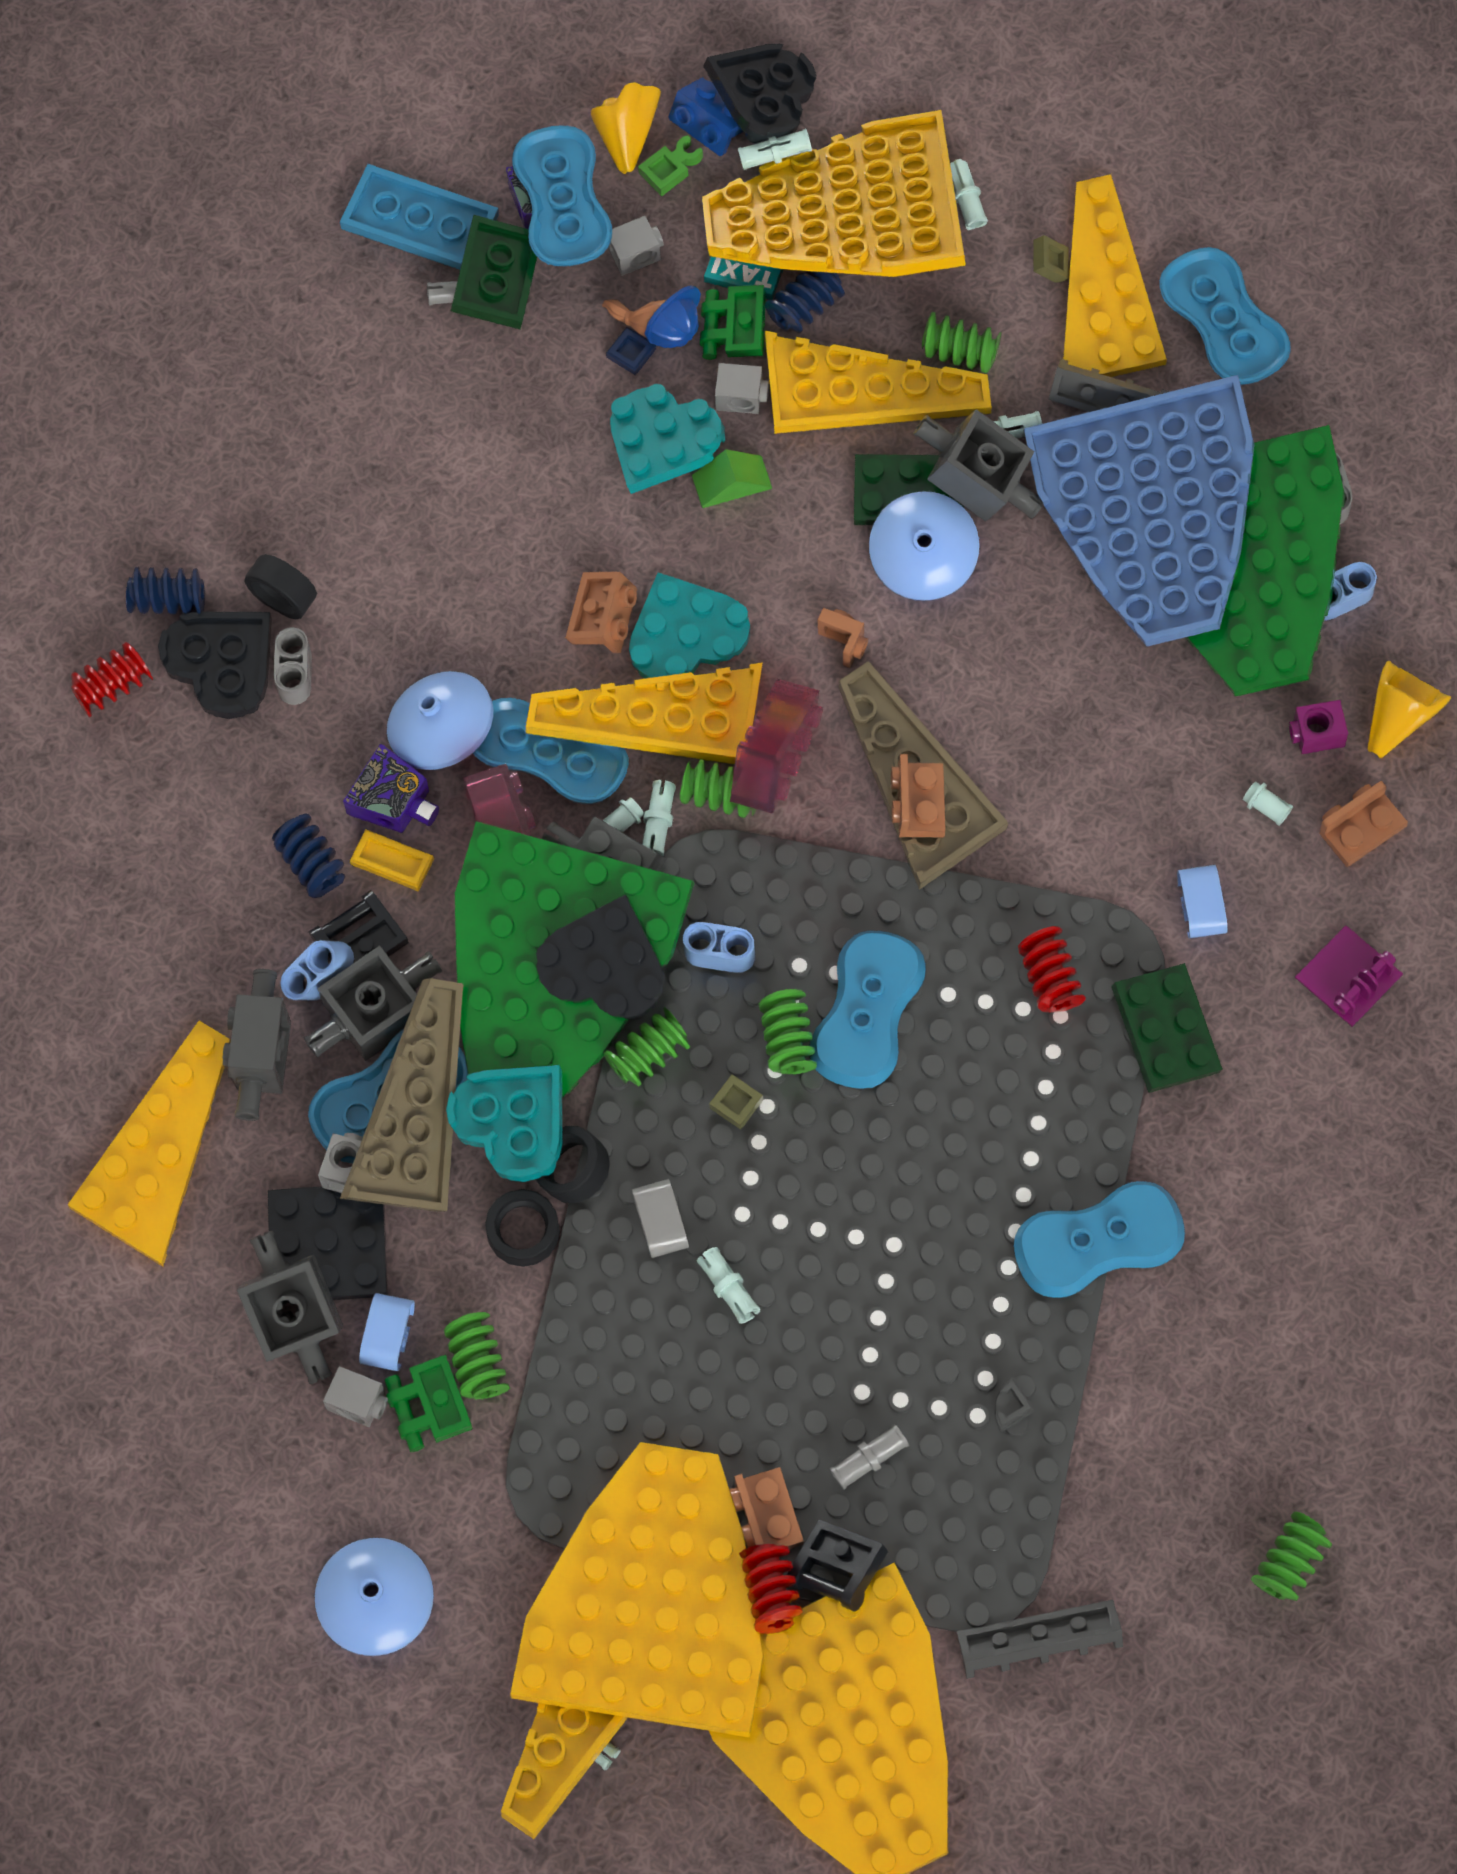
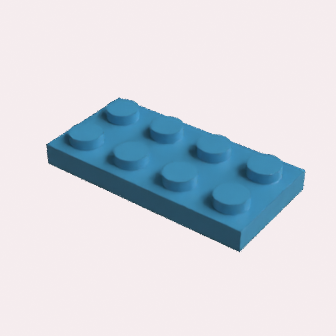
[340,164,499,270]

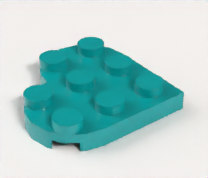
[610,384,725,494]
[629,572,750,679]
[446,1065,562,1182]

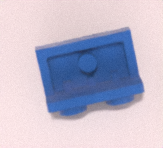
[668,77,744,156]

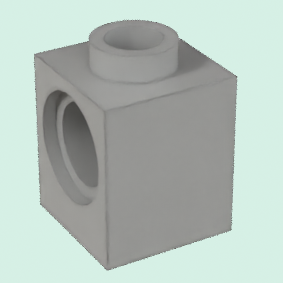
[608,216,664,276]
[715,363,769,414]
[318,1133,363,1193]
[323,1366,388,1428]

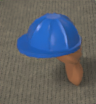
[602,285,701,348]

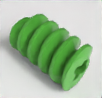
[922,311,1001,374]
[680,759,762,818]
[759,989,817,1074]
[604,1007,690,1087]
[444,1312,510,1399]
[1251,1511,1332,1601]

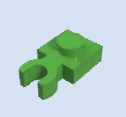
[638,135,703,197]

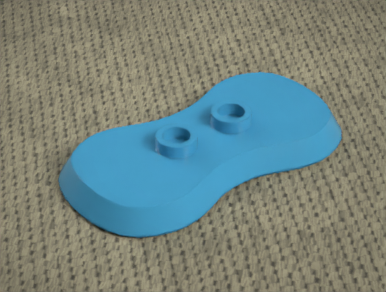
[512,125,612,266]
[1159,247,1291,385]
[473,698,629,804]
[810,930,926,1089]
[308,1029,468,1163]
[1014,1181,1185,1298]

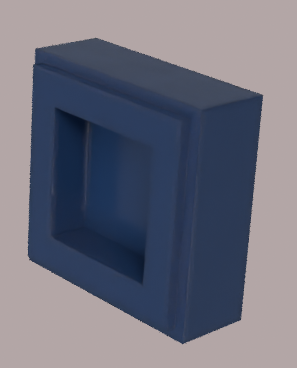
[606,327,656,376]

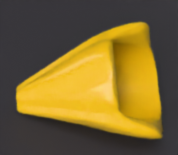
[591,82,661,174]
[1367,660,1451,758]

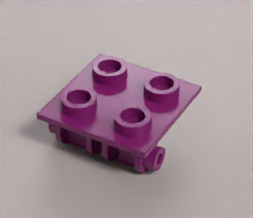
[1295,925,1403,1027]

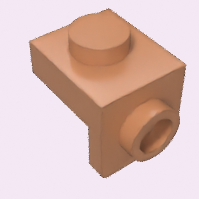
[817,608,868,668]

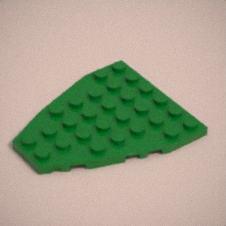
[1185,425,1345,697]
[455,821,694,1098]

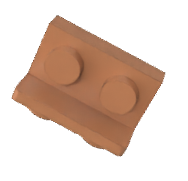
[565,572,637,653]
[891,754,945,838]
[1319,781,1408,868]
[729,1467,804,1549]

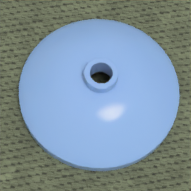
[869,491,979,601]
[387,671,494,770]
[315,1538,434,1656]

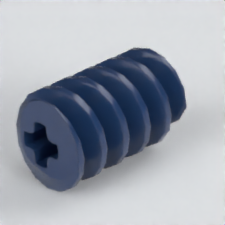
[765,271,845,333]
[126,567,205,614]
[272,813,345,898]

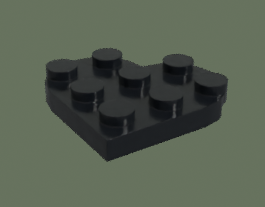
[703,43,817,144]
[158,612,272,719]
[536,895,665,1019]

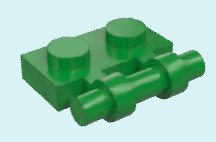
[699,285,766,360]
[384,1354,473,1452]

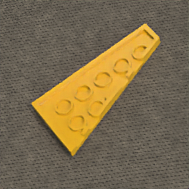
[1063,174,1167,377]
[526,663,762,766]
[501,1703,628,1839]

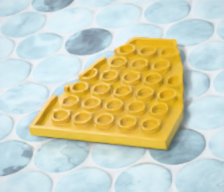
[702,110,966,277]
[510,1442,763,1737]
[709,1563,948,1874]

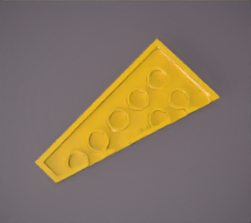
[765,331,992,434]
[68,1020,231,1267]

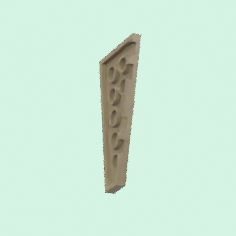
[838,661,1008,890]
[340,978,463,1212]

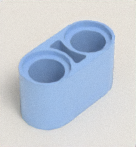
[1324,562,1377,621]
[1177,865,1227,939]
[683,922,755,973]
[280,940,354,1001]
[359,1293,415,1371]

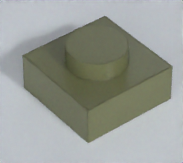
[1033,235,1069,283]
[709,1074,763,1130]

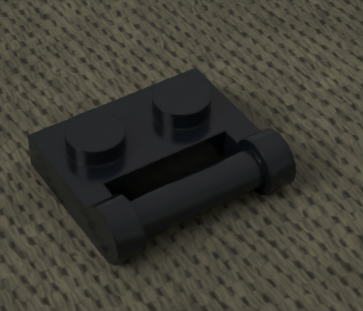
[308,890,409,963]
[787,1520,888,1612]

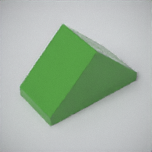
[692,449,772,508]

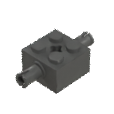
[913,409,1043,522]
[542,816,667,871]
[304,945,442,1061]
[223,969,291,1121]
[237,1230,344,1384]

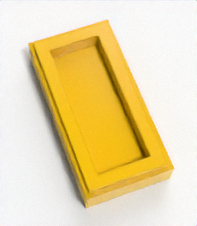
[350,829,434,892]

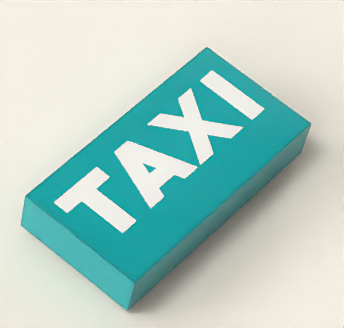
[704,257,783,300]

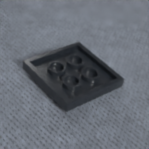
[268,1186,388,1304]

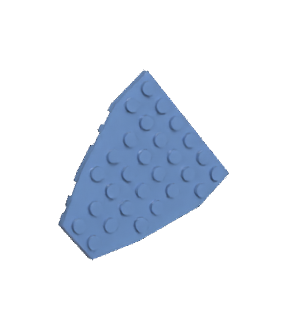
[1024,375,1255,646]

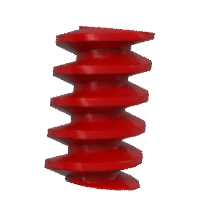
[71,642,153,717]
[1018,926,1086,1013]
[739,1544,803,1634]

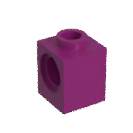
[1289,700,1348,754]

